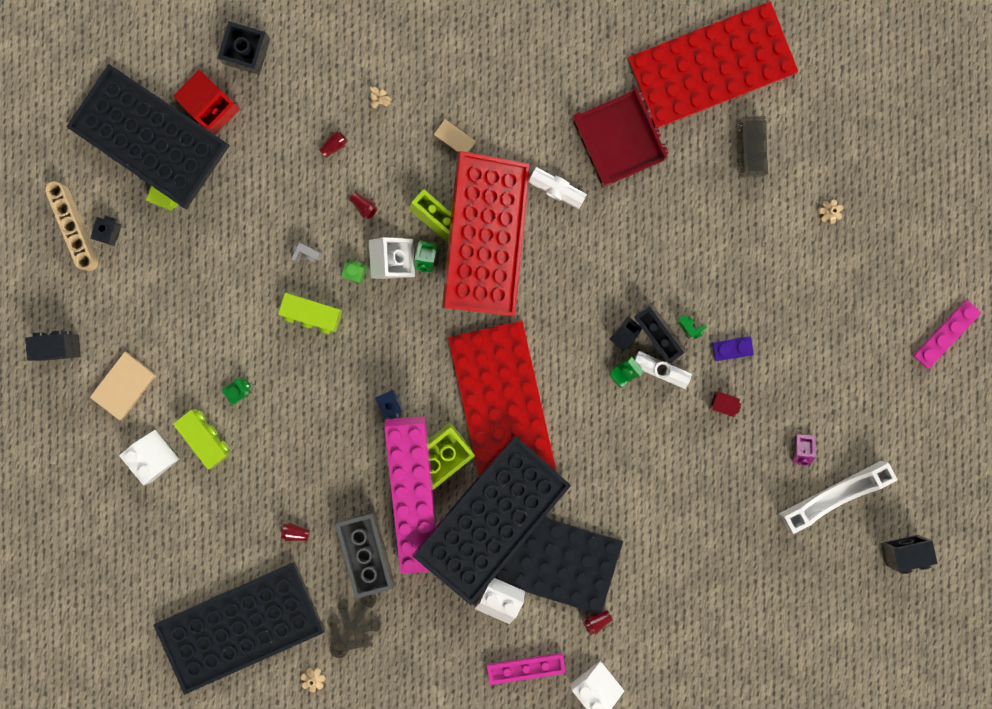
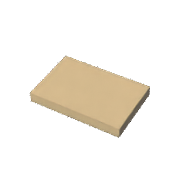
[90,352,156,420]

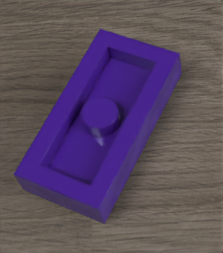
[712,336,754,361]

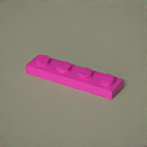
[913,300,981,369]
[487,652,566,685]

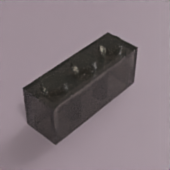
[736,116,768,178]

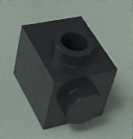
[90,215,121,246]
[609,316,642,351]

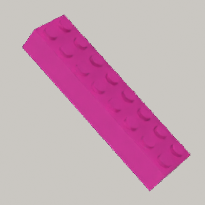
[384,416,437,574]

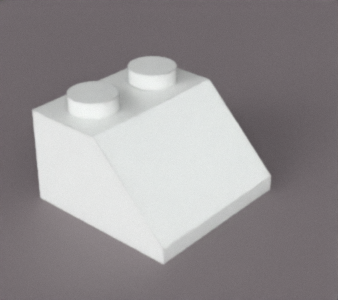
[369,237,415,279]
[119,430,180,485]
[475,578,525,624]
[571,660,624,709]

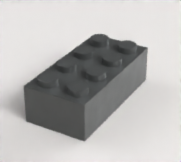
[335,511,395,599]

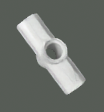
[529,167,587,209]
[634,351,692,389]

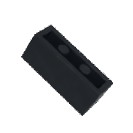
[634,303,685,364]

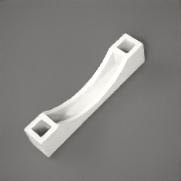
[779,461,897,534]

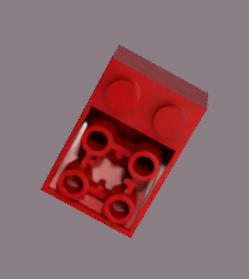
[173,69,240,135]

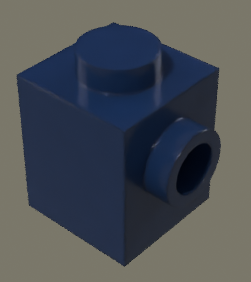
[375,390,404,419]

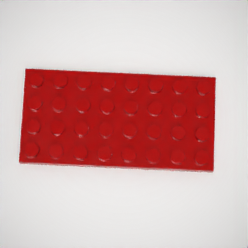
[627,1,799,128]
[442,151,530,316]
[448,320,556,475]

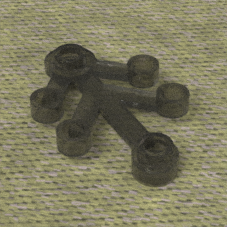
[327,594,382,658]

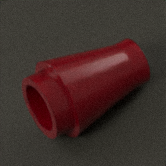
[319,130,348,158]
[349,192,378,219]
[280,523,310,541]
[583,611,613,636]

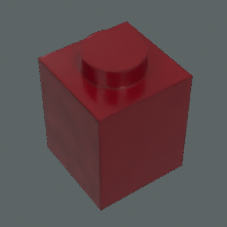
[709,391,741,417]

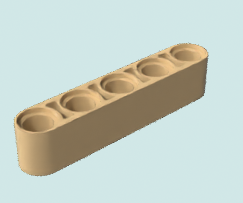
[45,181,98,271]

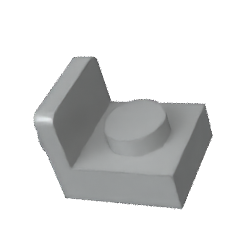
[291,243,323,263]

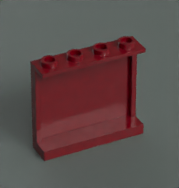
[572,87,668,188]

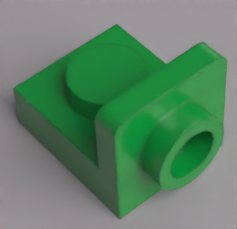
[415,240,438,273]
[676,315,707,339]
[609,357,644,388]
[221,377,252,406]

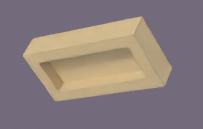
[434,119,476,153]

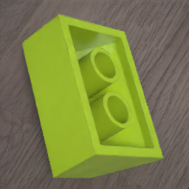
[428,422,475,490]

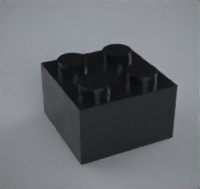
[217,21,270,75]
[25,330,81,361]
[881,535,938,574]

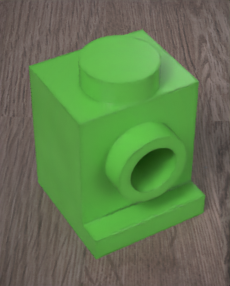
[341,260,368,284]

